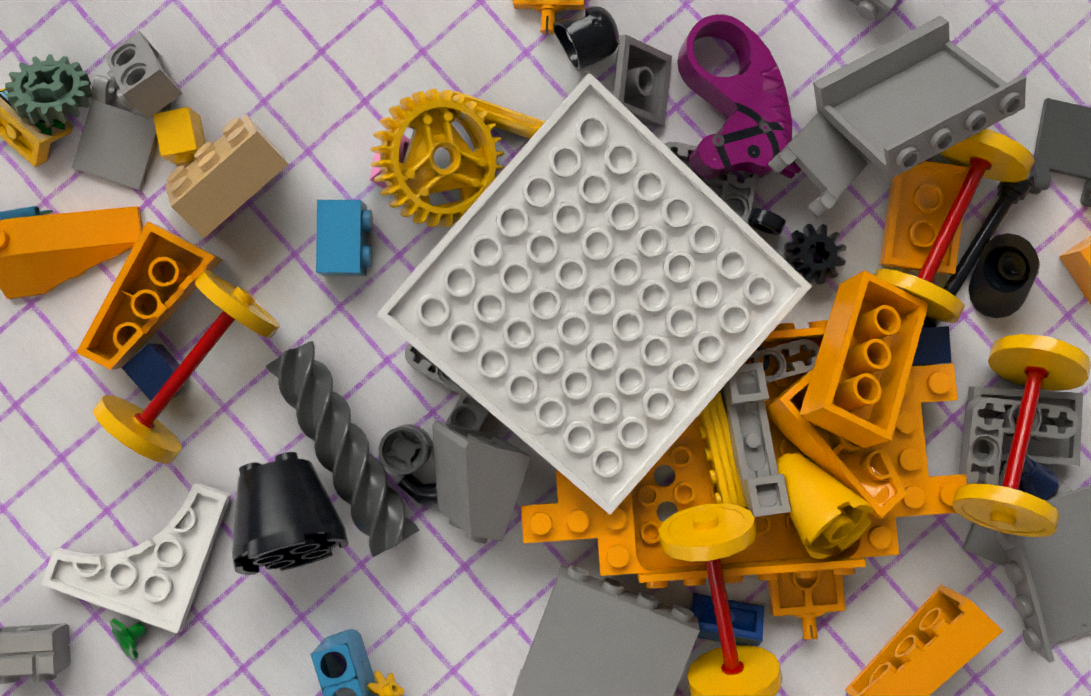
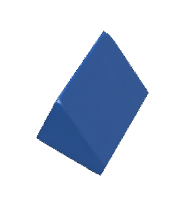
[690,593,764,647]

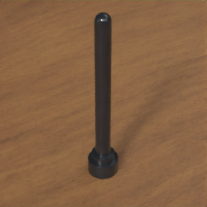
[924,179,1032,327]

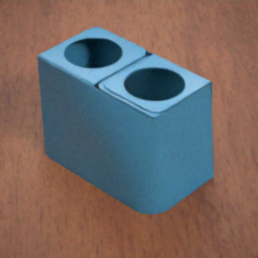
[310,629,377,696]

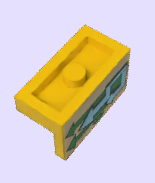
[0,88,73,167]

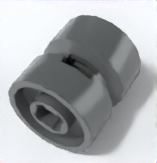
[378,424,432,475]

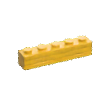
[697,392,747,507]

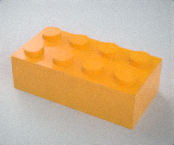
[799,270,929,448]

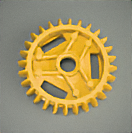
[370,89,505,227]

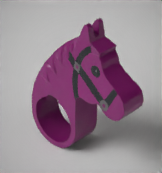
[677,14,801,179]

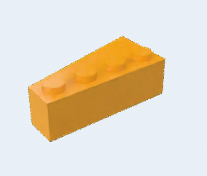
[76,221,223,370]
[845,584,1003,696]

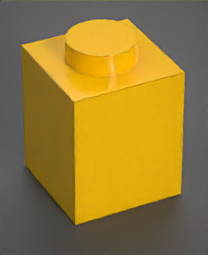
[153,107,206,167]

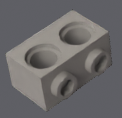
[104,31,182,119]

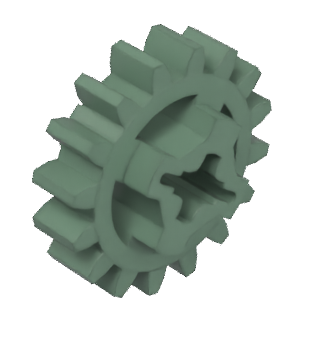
[5,54,92,126]

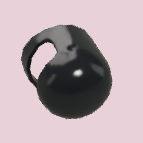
[553,6,619,70]

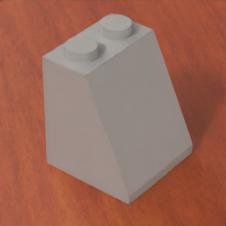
[432,421,531,544]

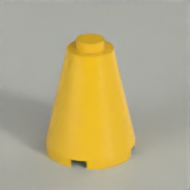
[776,453,874,559]

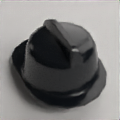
[969,233,1040,319]

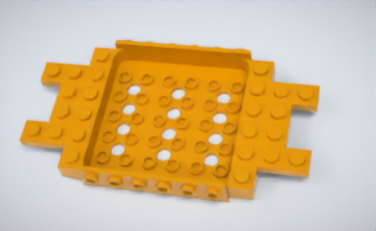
[521,320,967,588]

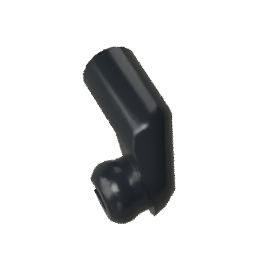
[397,473,438,505]

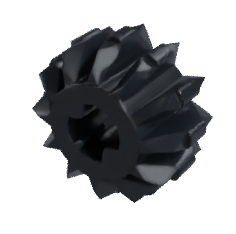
[784,224,847,285]

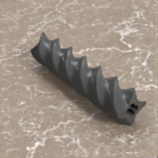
[266,341,419,557]

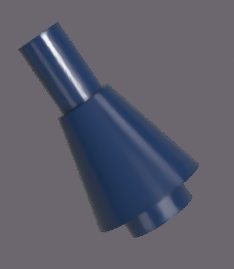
[1020,455,1059,500]

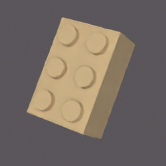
[165,114,288,238]

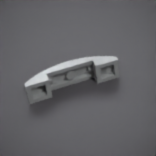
[725,362,791,517]

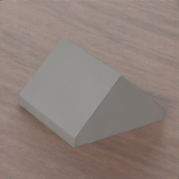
[612,34,672,127]

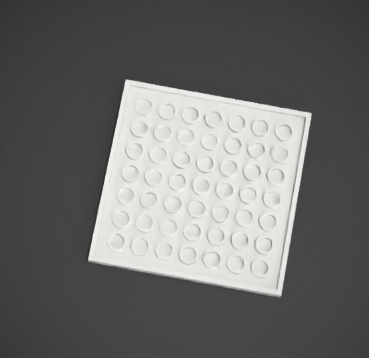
[376,73,812,514]

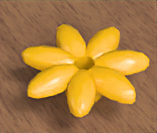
[367,670,405,696]

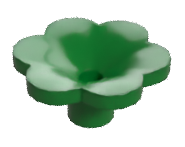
[110,618,146,660]

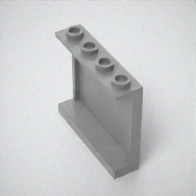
[813,16,1026,179]
[512,565,700,696]

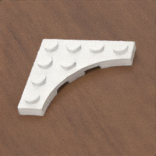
[41,483,231,634]

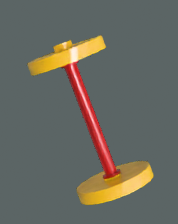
[874,129,1035,323]
[93,270,280,464]
[952,334,1091,537]
[658,503,783,696]

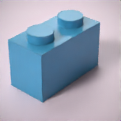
[316,200,373,276]

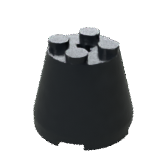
[232,452,349,575]

